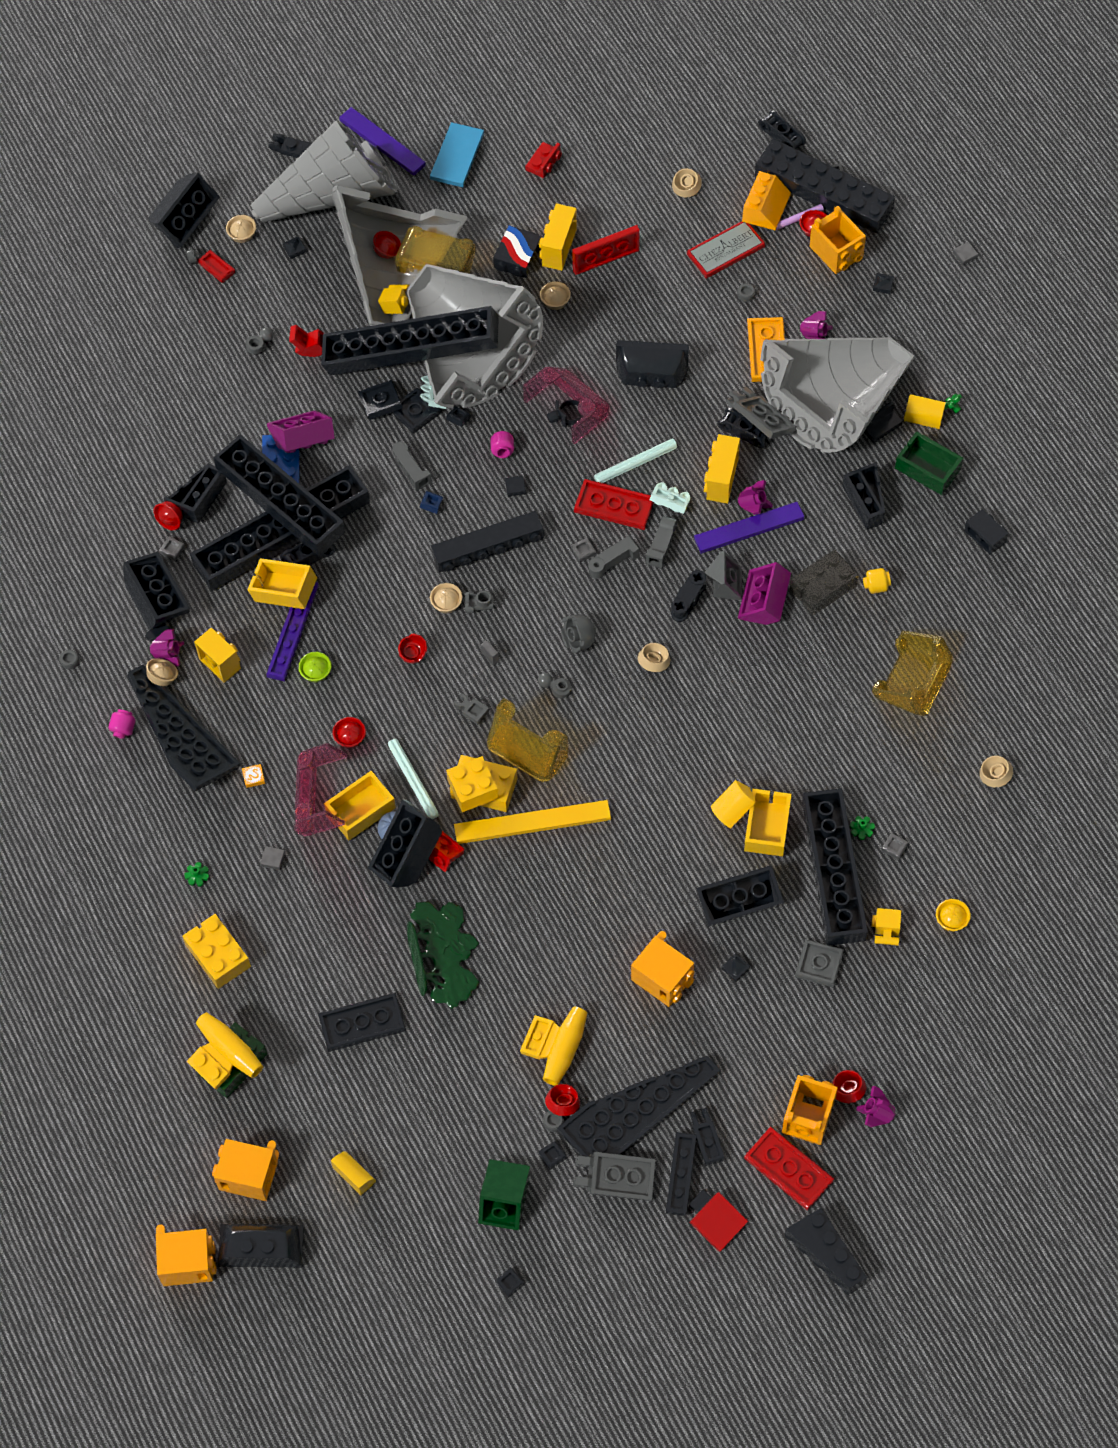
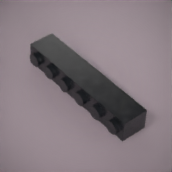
[431,510,544,573]

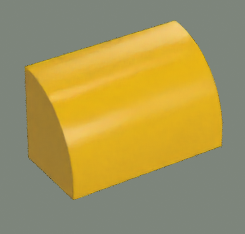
[904,394,946,429]
[711,780,756,829]
[331,1151,376,1195]

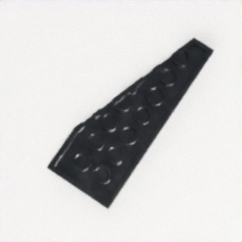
[127,665,240,792]
[557,1056,720,1157]

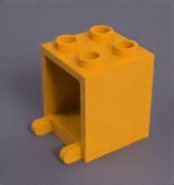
[810,206,866,274]
[631,931,695,1007]
[782,1075,837,1145]
[212,1139,279,1201]
[156,1225,217,1286]

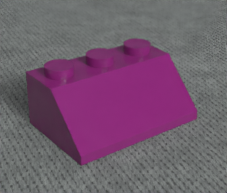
[267,410,335,453]
[738,562,791,625]

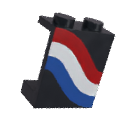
[493,225,542,278]

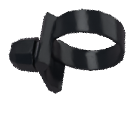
[547,400,584,428]

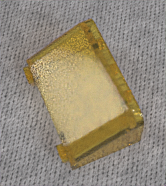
[395,226,476,274]
[872,630,952,716]
[487,698,568,782]

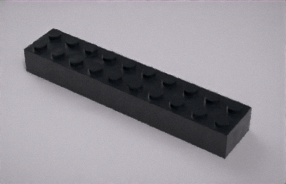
[321,306,499,375]
[190,465,370,591]

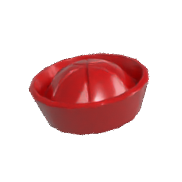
[799,210,827,237]
[373,231,402,259]
[153,501,183,531]
[332,717,366,748]
[832,1070,867,1103]
[545,1084,580,1116]

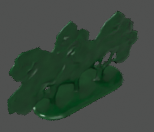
[407,902,479,1009]

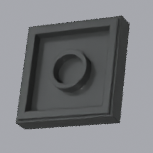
[795,939,844,988]

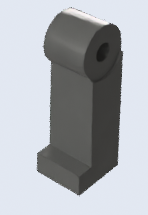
[392,441,432,491]
[646,516,677,568]
[588,536,640,579]

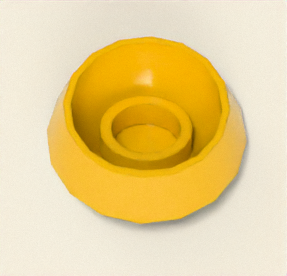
[936,899,971,932]

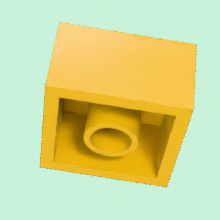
[194,628,241,683]
[446,756,498,812]

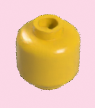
[863,568,891,594]

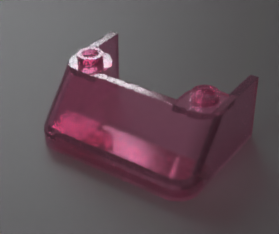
[523,367,609,444]
[294,743,347,836]

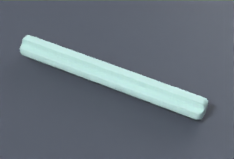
[594,439,677,483]
[388,739,439,819]

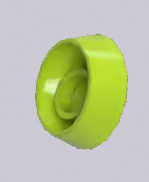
[299,652,331,683]

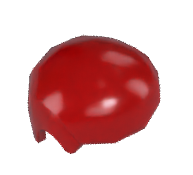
[398,633,427,664]

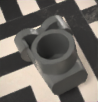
[465,590,494,613]

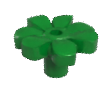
[944,393,962,413]
[850,816,875,840]
[184,862,209,887]

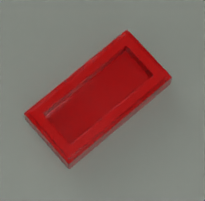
[198,250,235,283]

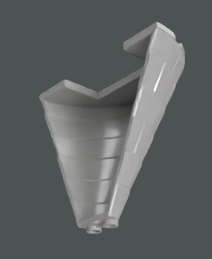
[250,121,398,222]
[332,185,467,326]
[406,264,543,408]
[760,337,915,453]

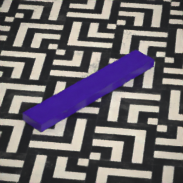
[339,107,426,176]
[694,502,804,554]
[266,582,319,682]

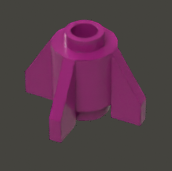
[800,311,832,339]
[738,480,773,515]
[150,629,185,667]
[856,1086,895,1127]

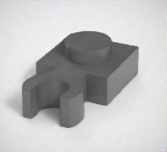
[454,693,489,725]

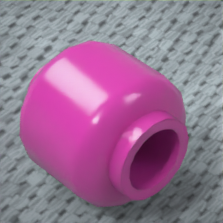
[490,431,514,458]
[108,709,136,739]

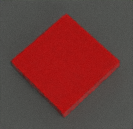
[689,1192,748,1252]

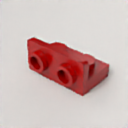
[525,142,562,178]
[429,831,465,872]

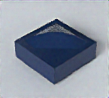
[420,491,443,514]

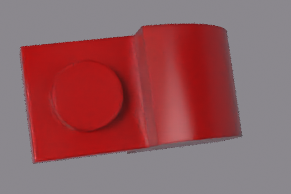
[289,325,325,357]

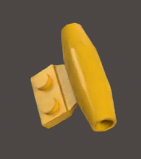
[520,1007,587,1086]
[187,1012,263,1090]

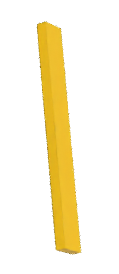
[454,800,611,844]

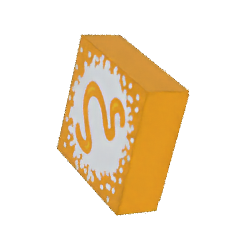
[242,764,265,788]

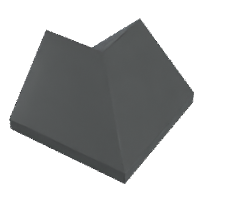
[704,551,742,600]

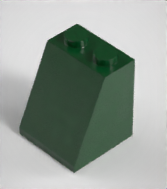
[478,1159,530,1231]

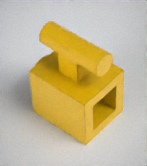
[378,285,410,314]
[871,908,901,946]

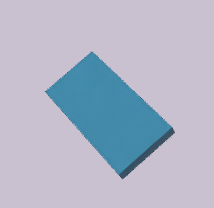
[430,122,484,187]

